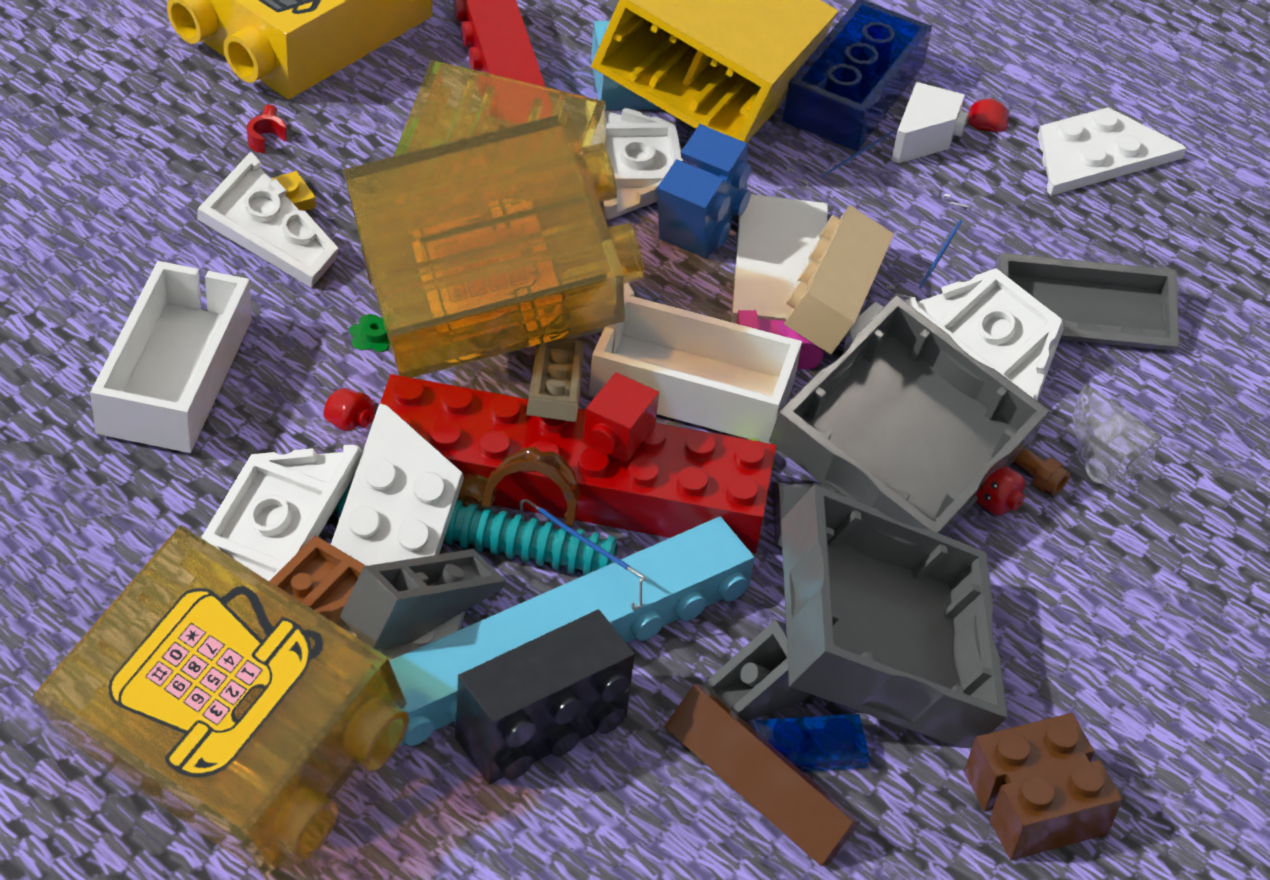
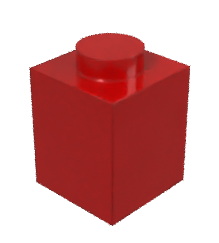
[582,372,659,463]

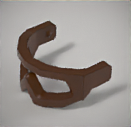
[482,447,581,528]

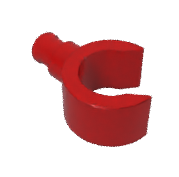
[247,105,287,154]

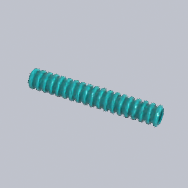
[331,476,618,575]

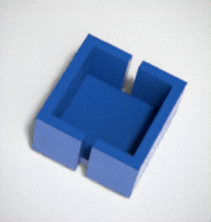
[657,124,751,259]

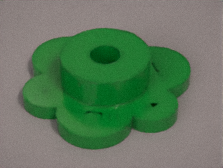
[349,314,403,352]

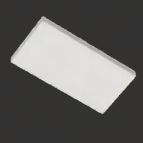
[731,194,828,323]

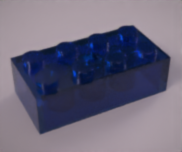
[782,0,932,152]

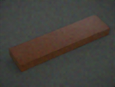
[664,684,860,866]

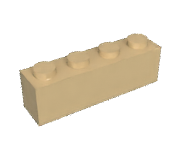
[784,205,894,354]

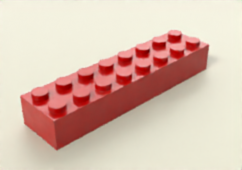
[380,374,776,554]

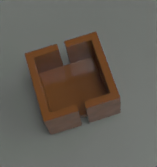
[964,712,1123,861]

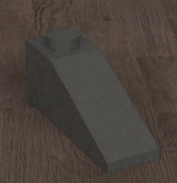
[340,549,506,651]

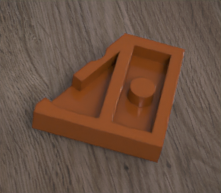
[246,535,366,631]

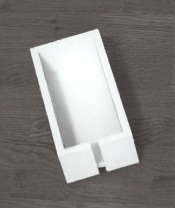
[90,261,252,453]
[588,293,802,444]

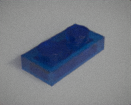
[753,714,870,772]

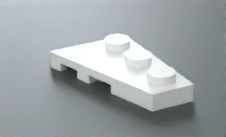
[197,152,338,288]

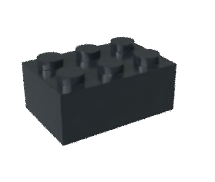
[455,609,635,785]

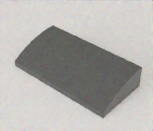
[993,252,1179,351]

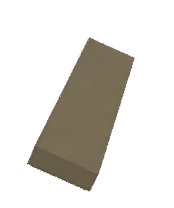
[526,335,584,422]

